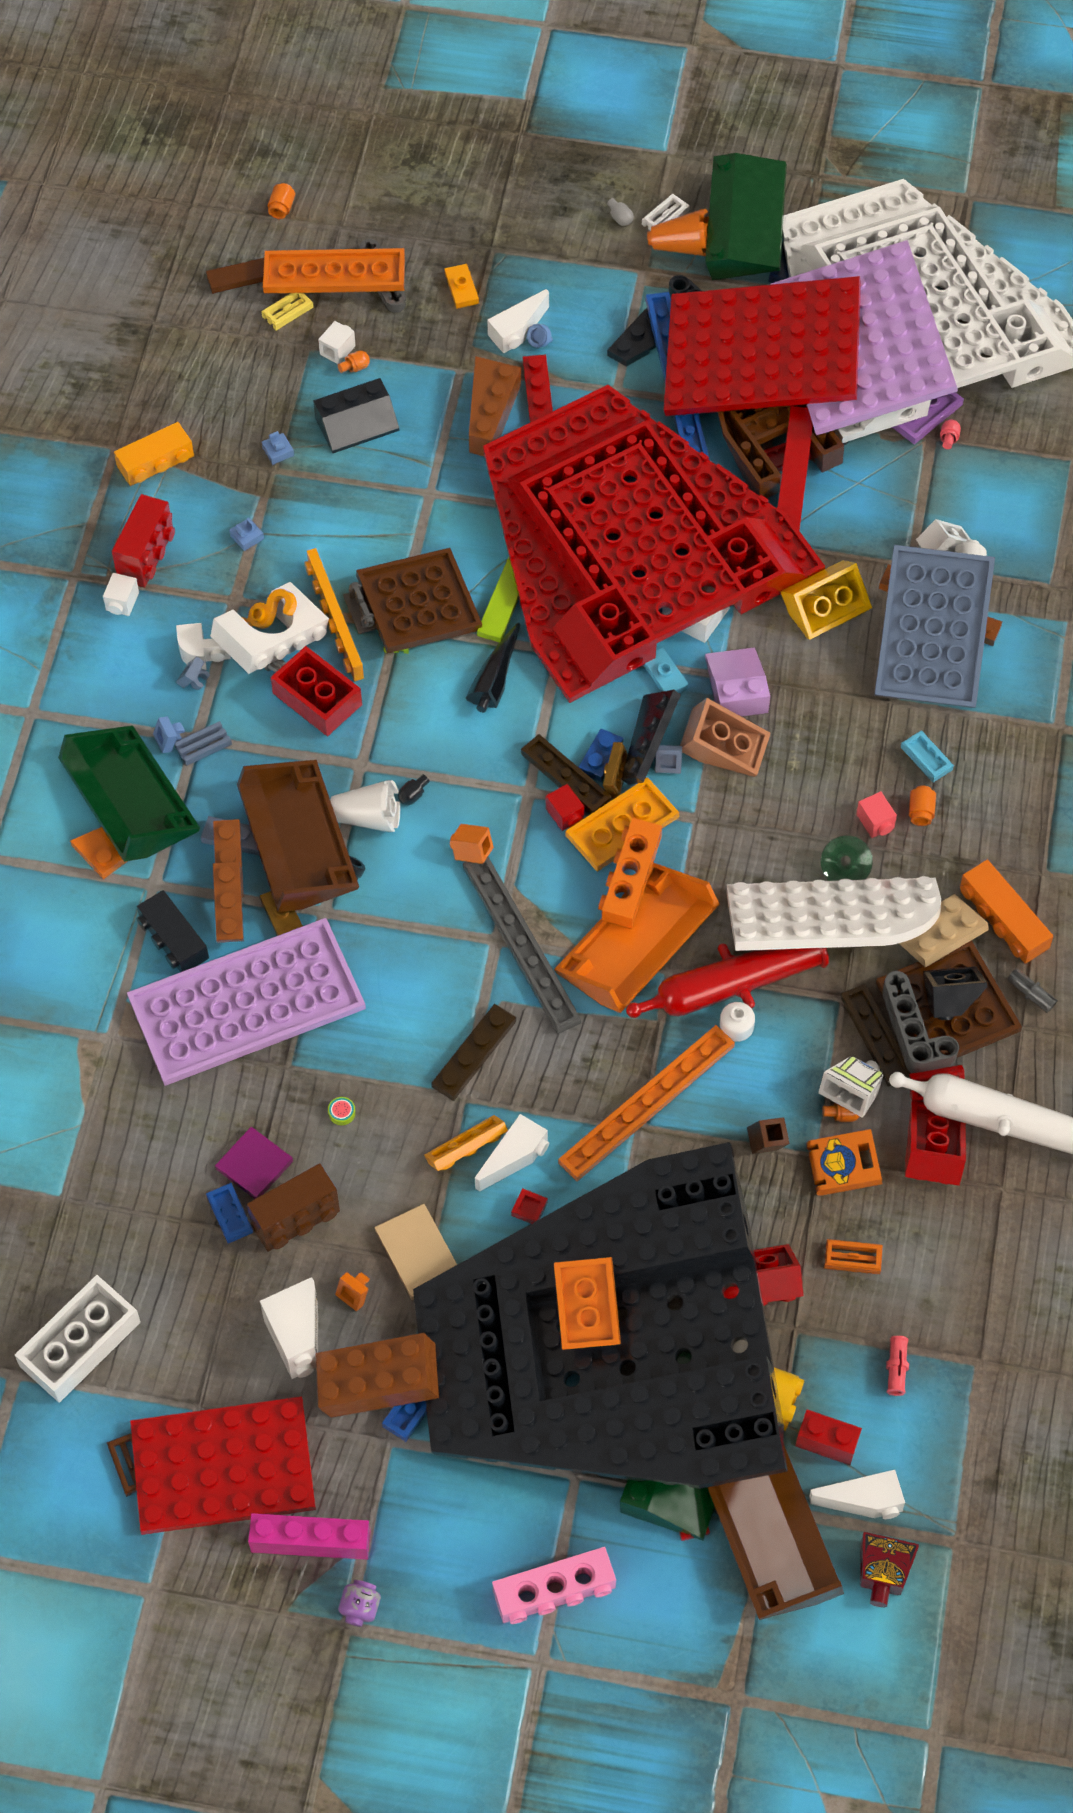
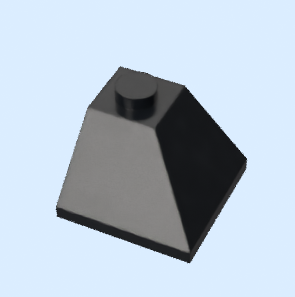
[923,966,987,1020]

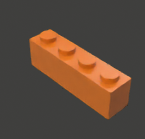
[960,859,1054,964]

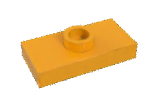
[444,264,479,309]

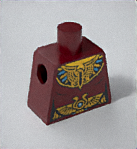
[860,1532,919,1608]

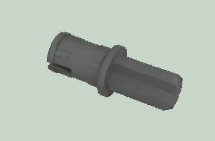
[1008,969,1058,1013]

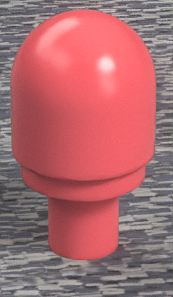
[940,419,961,449]

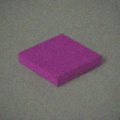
[215,1127,293,1199]

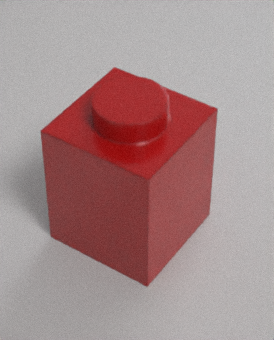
[546,784,584,831]

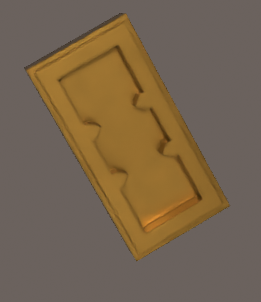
[603,742,628,799]
[260,891,303,936]

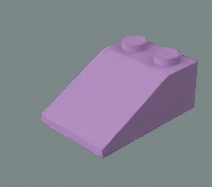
[705,648,770,716]

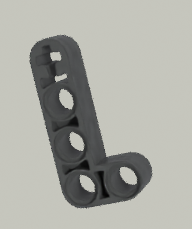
[882,971,959,1073]

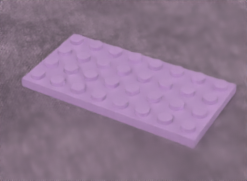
[127,918,366,1086]

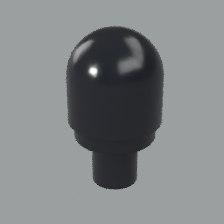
[398,774,430,805]

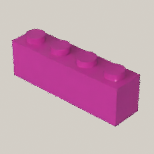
[248,1513,371,1560]

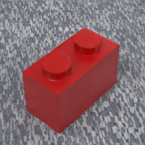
[795,1409,862,1465]

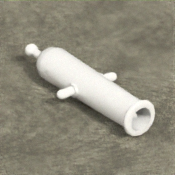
[889,1072,1073,1154]

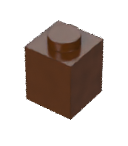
[747,1117,790,1154]

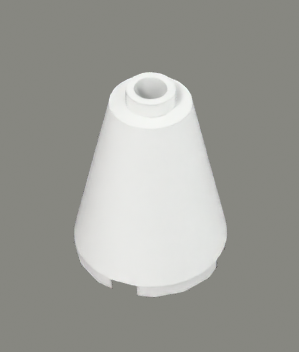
[330,780,400,832]

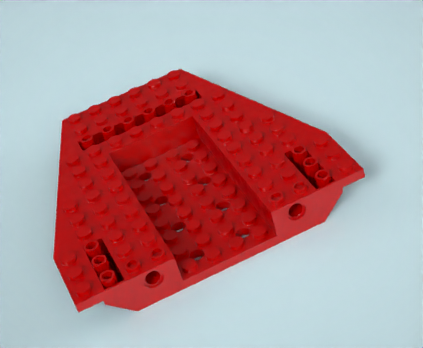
[483,385,825,703]

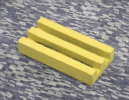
[261,293,313,331]

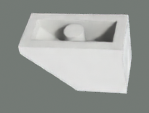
[916,519,970,552]

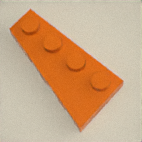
[70,827,128,879]

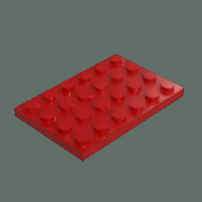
[130,1396,316,1535]

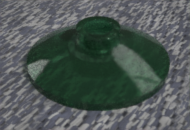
[820,835,873,881]

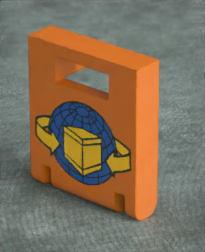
[806,1129,882,1196]

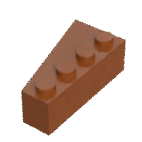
[469,356,521,456]

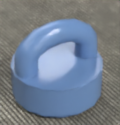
[527,324,553,348]

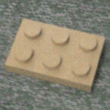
[899,894,988,967]

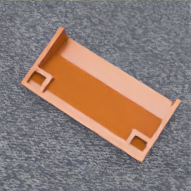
[554,862,719,1013]

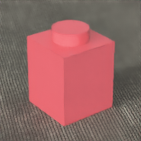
[856,791,897,838]

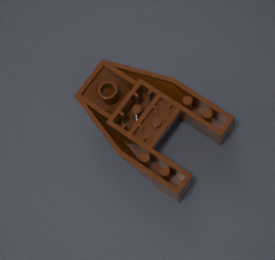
[717,404,844,498]

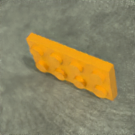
[565,777,679,872]

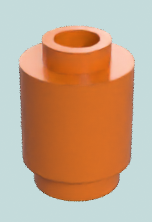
[267,183,295,219]
[909,786,936,826]

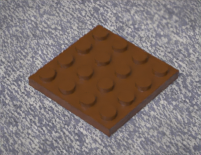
[356,548,482,654]
[876,940,1022,1061]

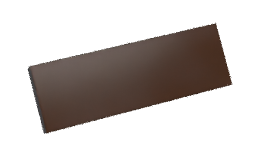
[206,258,264,294]

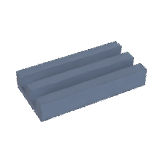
[175,721,232,766]

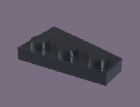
[607,308,656,367]

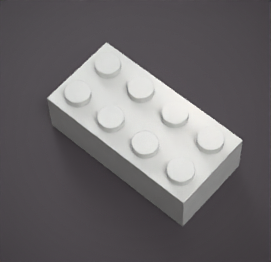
[15,1275,141,1403]

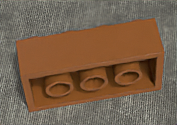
[316,1333,439,1418]

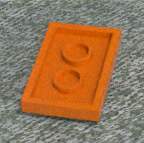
[554,1257,621,1350]

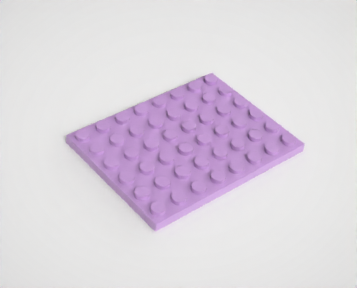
[770,240,958,436]

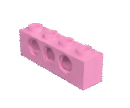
[492,1547,616,1624]

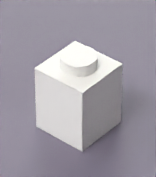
[318,321,355,364]
[103,573,139,616]

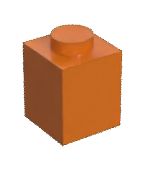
[450,824,494,864]

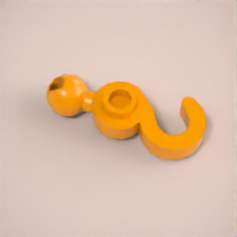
[242,589,297,629]

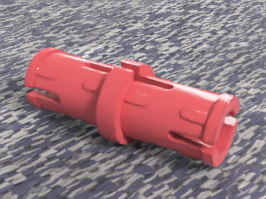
[886,1336,909,1396]

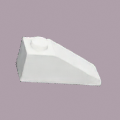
[487,289,549,353]
[475,1114,549,1191]
[809,1470,905,1519]

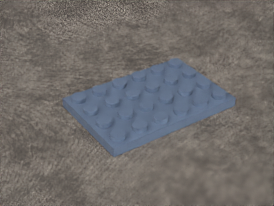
[874,545,995,708]

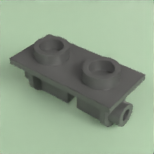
[343,582,377,634]

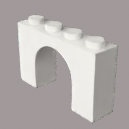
[210,582,329,674]

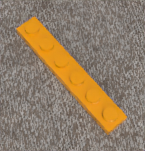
[304,548,364,682]

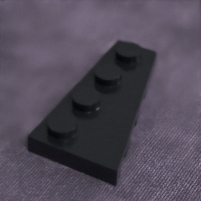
[621,689,681,785]

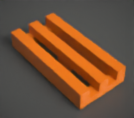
[824,1239,883,1274]

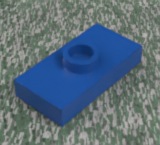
[206,1183,253,1243]

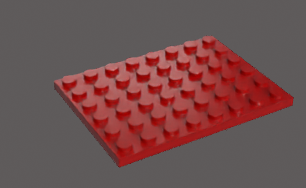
[664,276,861,416]

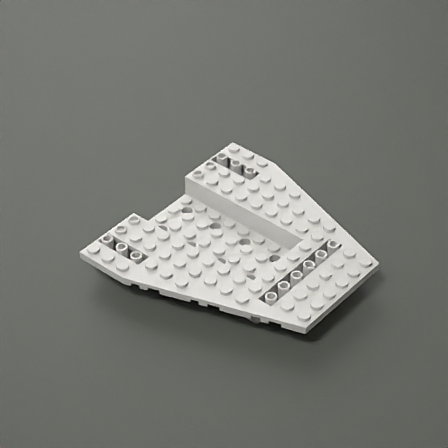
[782,179,1073,443]

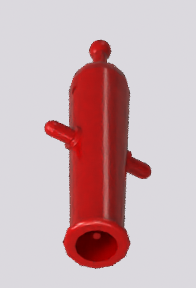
[626,943,829,1018]

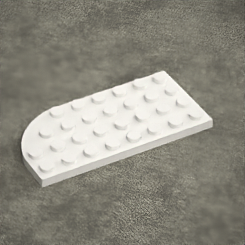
[726,876,941,951]

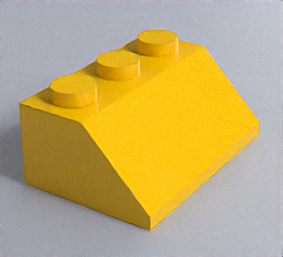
[780,560,872,640]

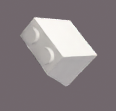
[260,1277,318,1379]

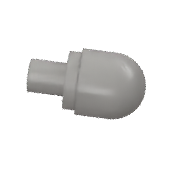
[607,198,634,226]

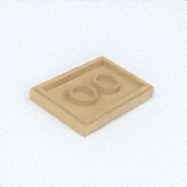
[374,1204,457,1300]

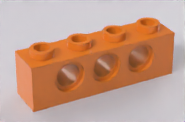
[598,817,663,929]

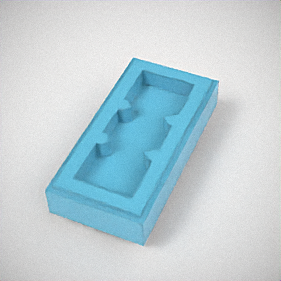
[643,648,689,693]
[901,730,954,783]

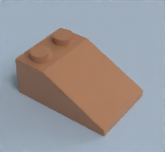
[680,698,771,777]

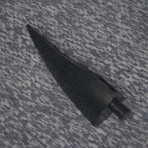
[466,622,521,713]

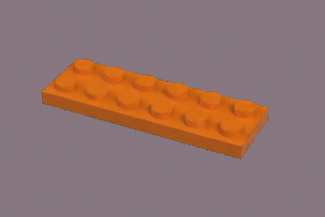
[263,248,405,294]

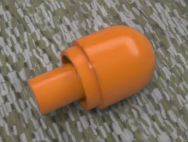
[338,351,370,373]
[822,1103,860,1122]

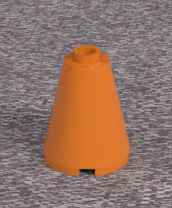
[647,209,709,256]

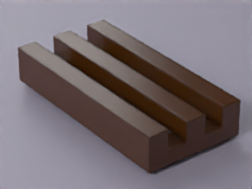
[107,1433,137,1497]

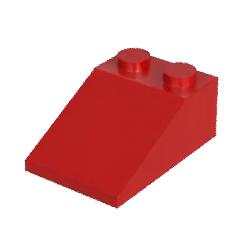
[905,1100,966,1186]

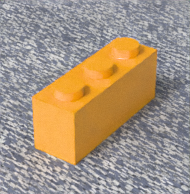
[114,422,194,486]

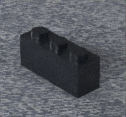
[136,890,209,972]

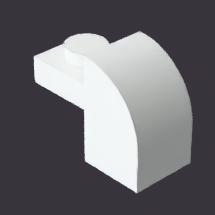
[176,623,231,670]

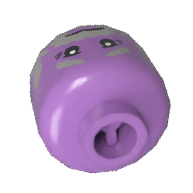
[338,1580,381,1627]

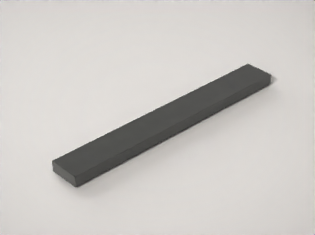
[463,857,581,1034]

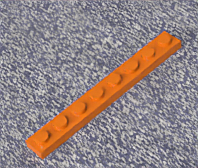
[558,1025,735,1182]

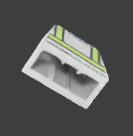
[818,1057,883,1117]

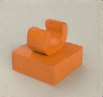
[335,1272,370,1312]

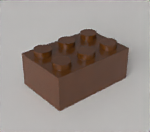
[247,1163,340,1252]

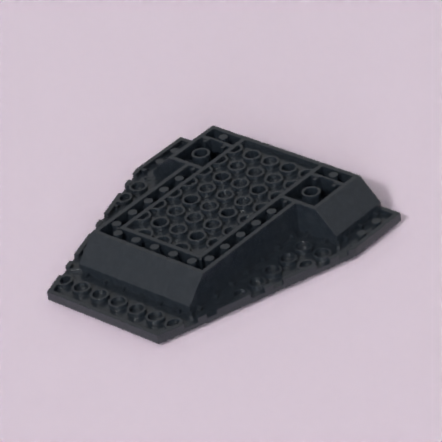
[413,1142,788,1489]

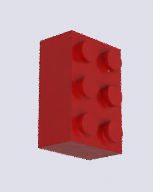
[112,494,175,588]
[270,646,362,737]

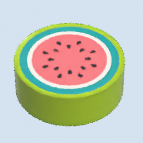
[328,1097,356,1126]

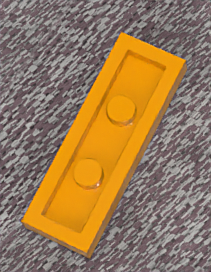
[425,1115,508,1171]

